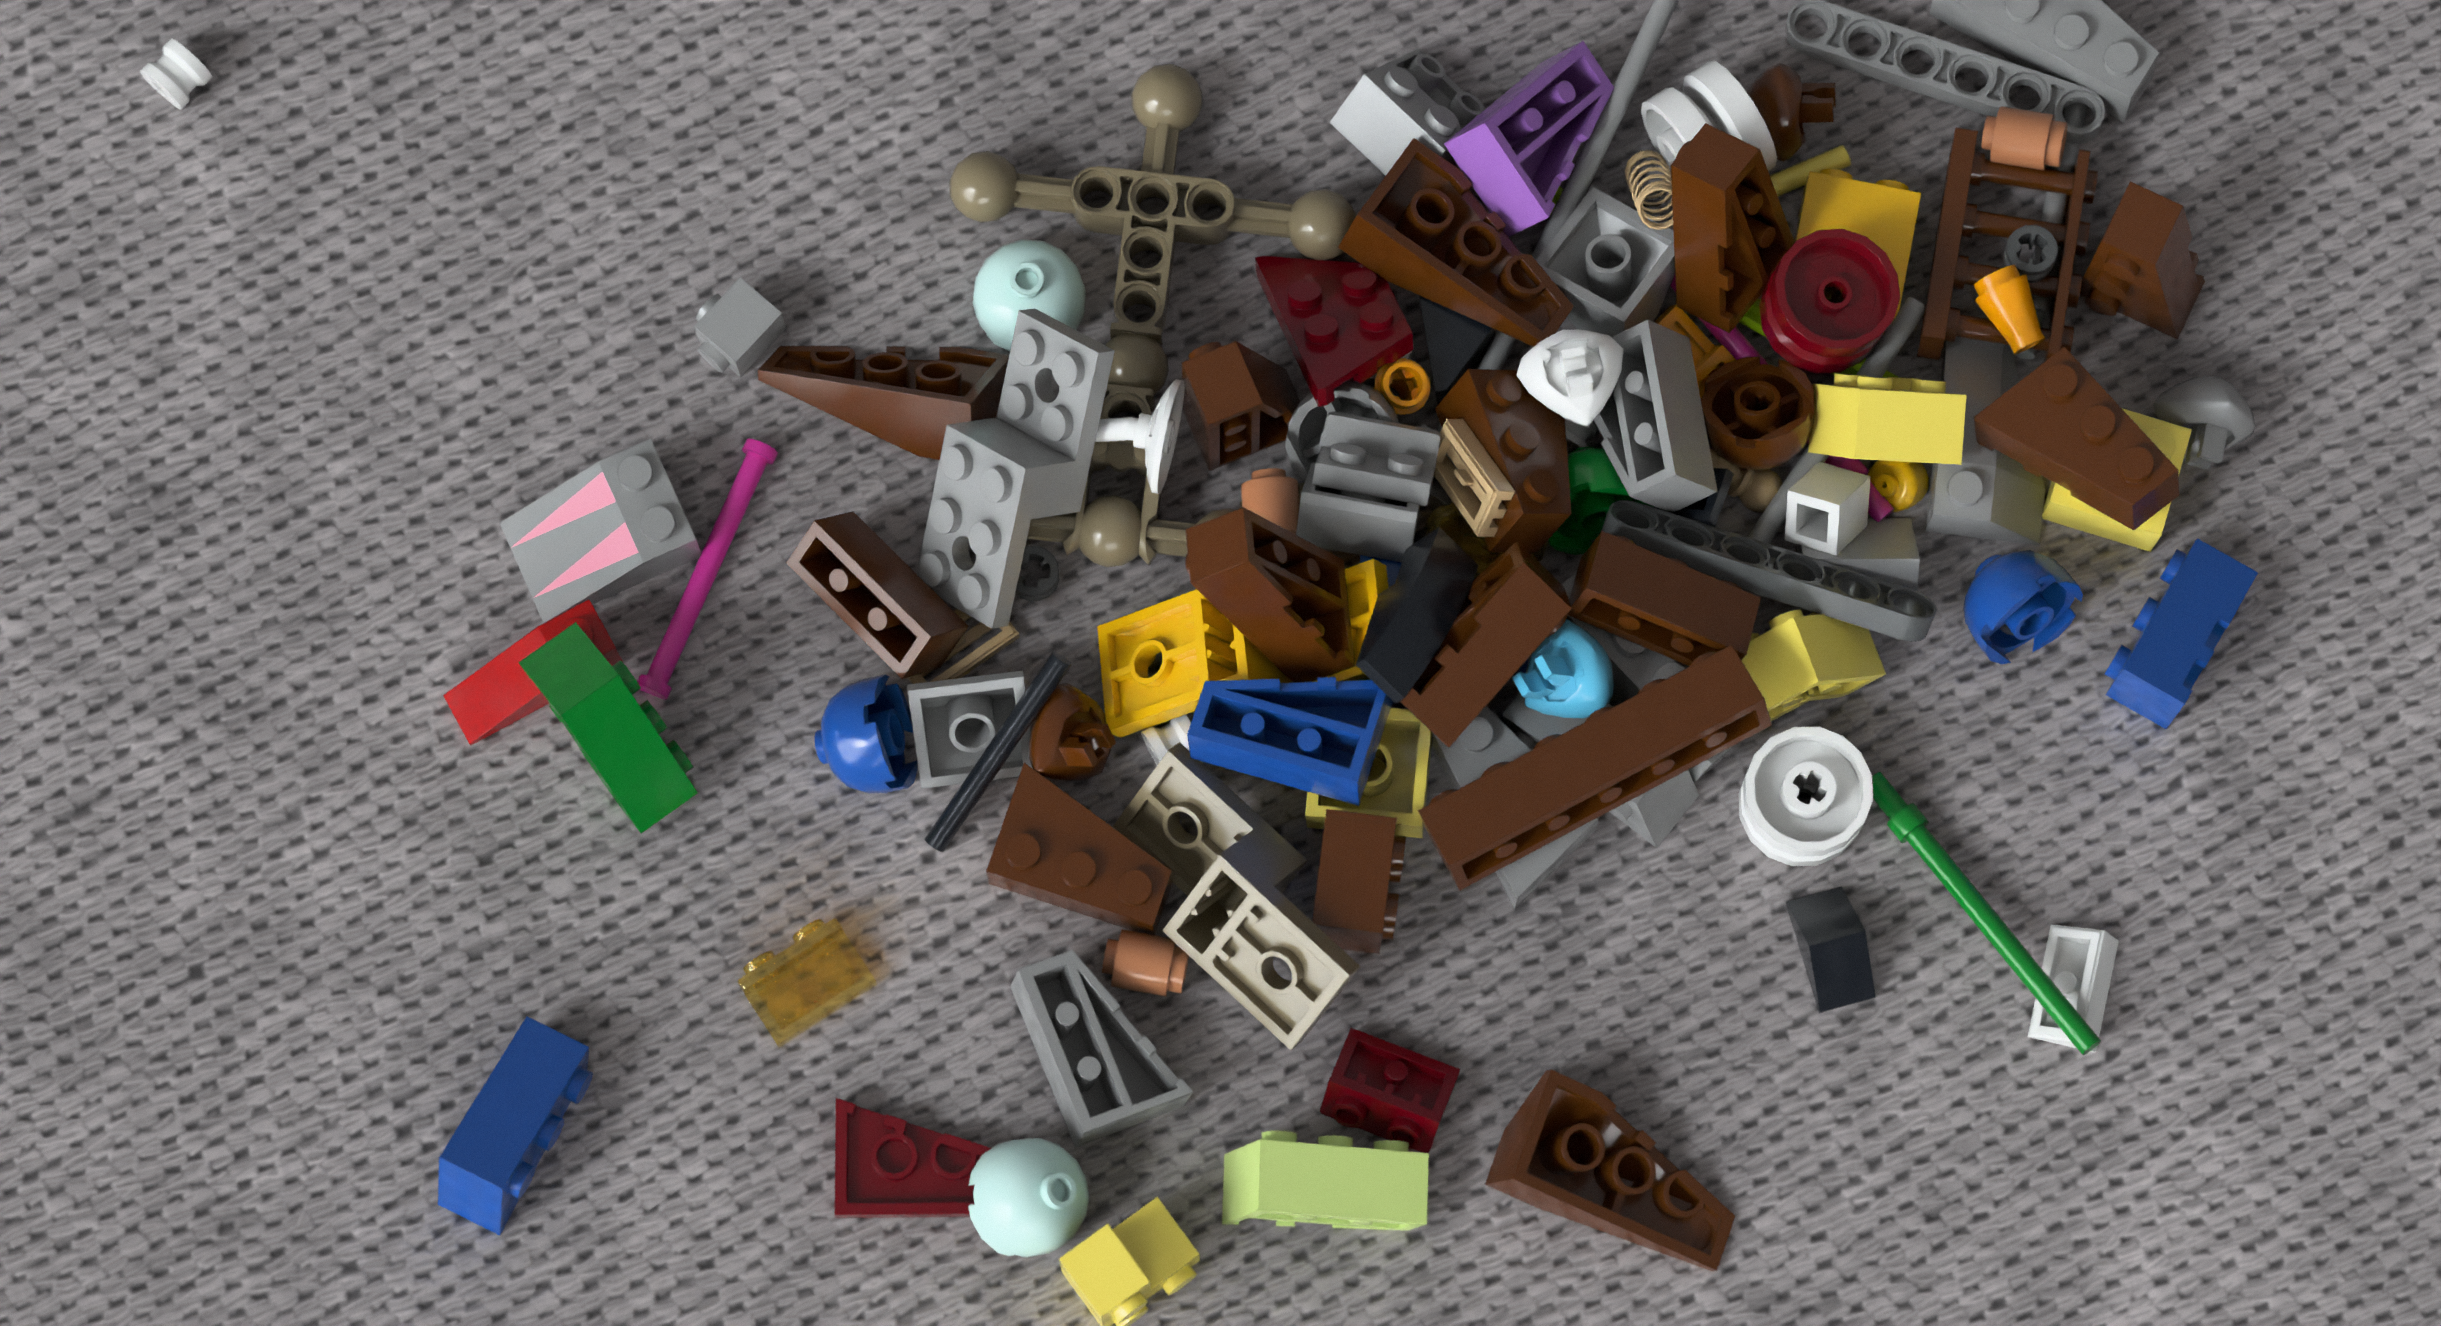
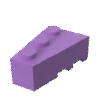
[1444,41,1614,237]

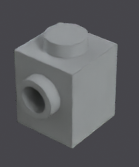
[694,277,786,377]

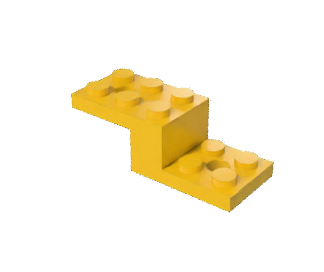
[1097,559,1389,738]

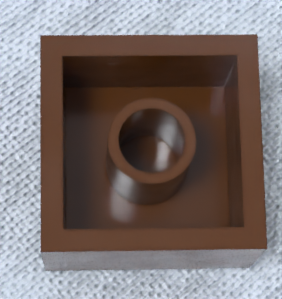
[1312,809,1406,954]

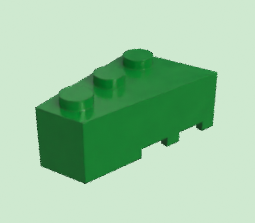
[518,622,698,833]

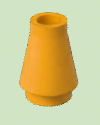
[1974,265,2045,354]
[1374,358,1430,415]

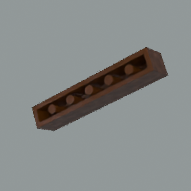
[1418,645,1772,891]

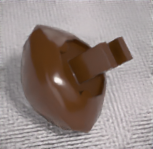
[1747,63,1836,161]
[1029,683,1117,781]

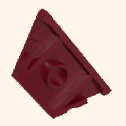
[1255,256,1413,407]

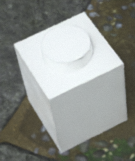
[1785,462,1871,556]

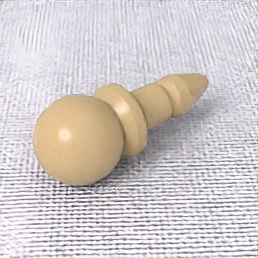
[1710,449,1783,513]

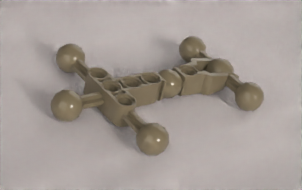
[949,63,1357,568]

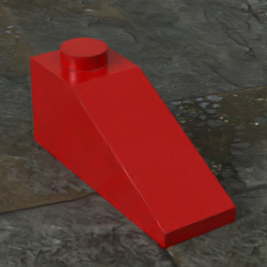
[443,599,623,746]

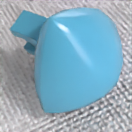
[1512,619,1614,719]

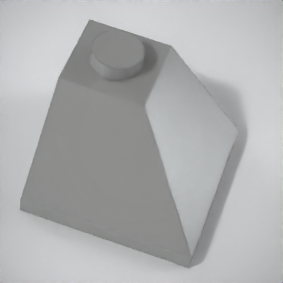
[1536,187,1675,337]

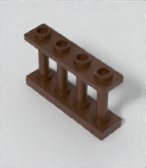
[1917,127,2098,363]

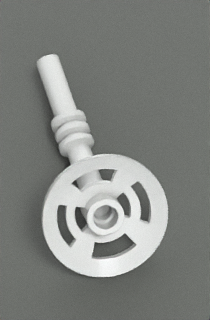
[1095,379,1185,494]

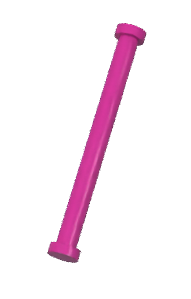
[637,438,778,700]

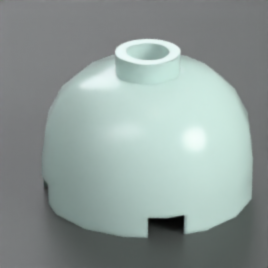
[973,239,1086,351]
[968,1138,1089,1257]

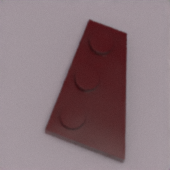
[835,1098,991,1218]

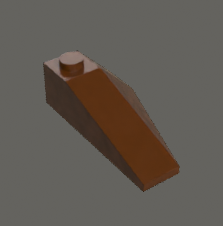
[758,346,1009,460]

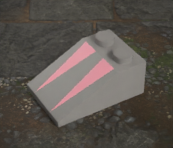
[500,439,701,623]

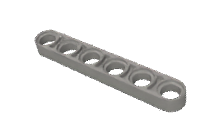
[1786,0,2105,144]

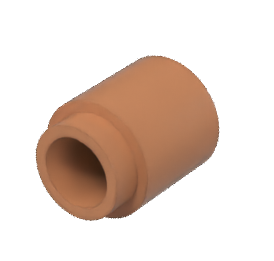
[1981,106,2068,171]
[1241,468,1300,535]
[1102,929,1189,997]

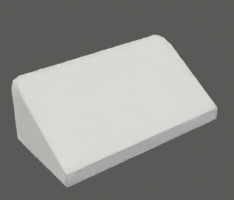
[2028,924,2119,1052]

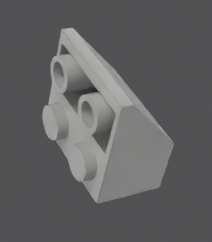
[1330,49,1485,175]

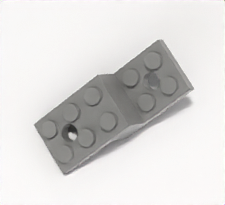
[916,308,1115,629]

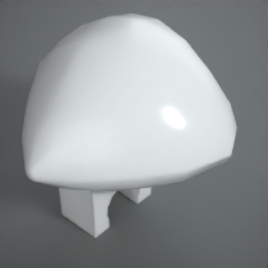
[1516,329,1624,426]

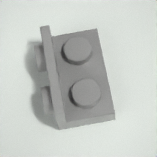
[1312,411,1441,506]

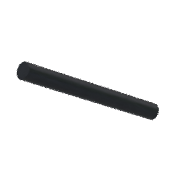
[925,651,1072,852]

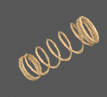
[1625,150,1673,230]

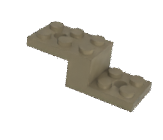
[1113,742,1361,1050]

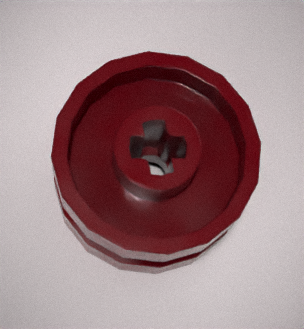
[1759,229,1900,373]

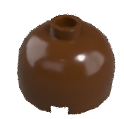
[1700,357,1814,470]

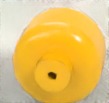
[1868,460,1929,512]

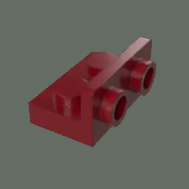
[1320,1028,1461,1153]

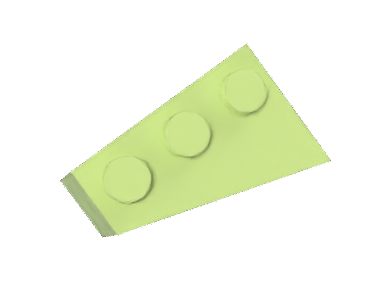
[1222,1131,1429,1231]

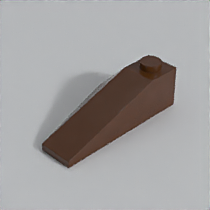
[1338,138,1574,347]
[1485,1069,1735,1271]

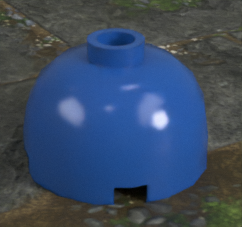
[1963,550,2083,664]
[814,674,918,794]

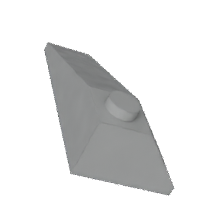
[1925,314,2045,545]

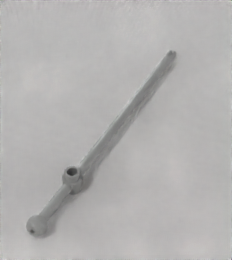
[1436,0,1679,432]

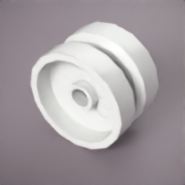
[1641,61,1777,171]
[1739,727,1873,866]

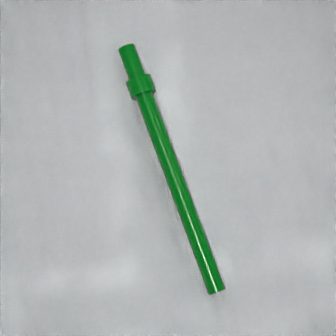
[1872,772,2101,1055]

